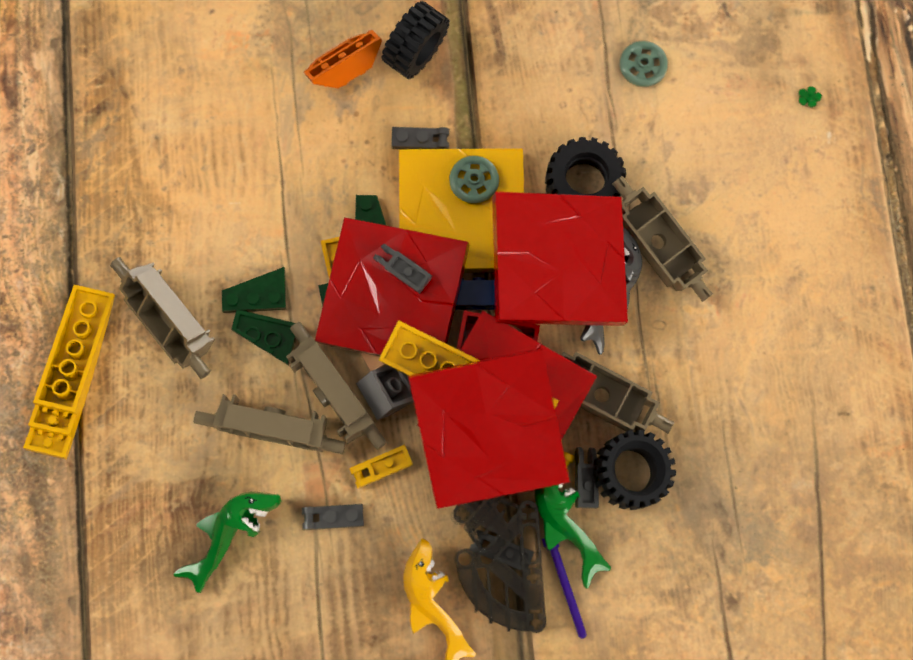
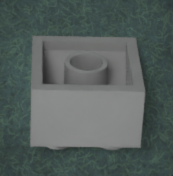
[356,366,414,420]

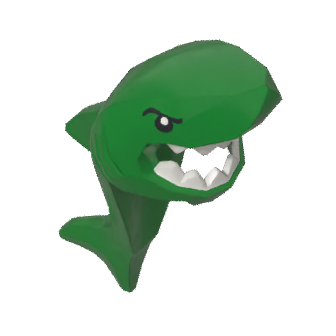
[534,484,611,589]
[174,491,281,593]

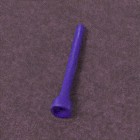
[541,538,587,639]

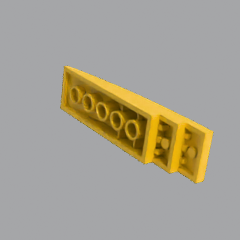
[23,285,115,460]
[379,320,559,408]

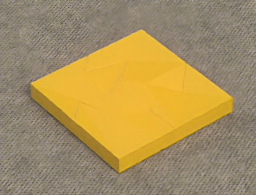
[399,148,524,273]

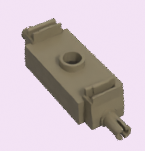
[612,176,713,302]
[110,257,215,379]
[286,322,387,450]
[561,352,674,434]
[194,394,345,454]

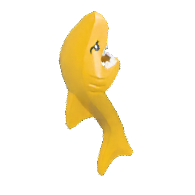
[403,538,476,660]

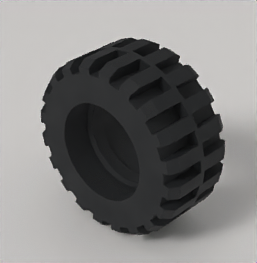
[545,137,626,197]

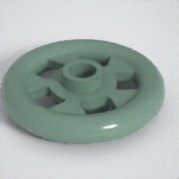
[620,41,668,87]
[449,156,499,204]

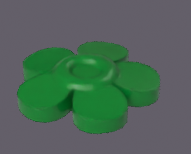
[798,86,822,108]

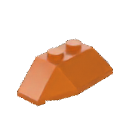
[304,30,382,89]

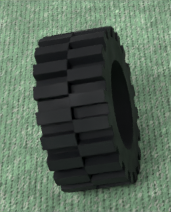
[381,1,450,79]
[593,430,676,510]

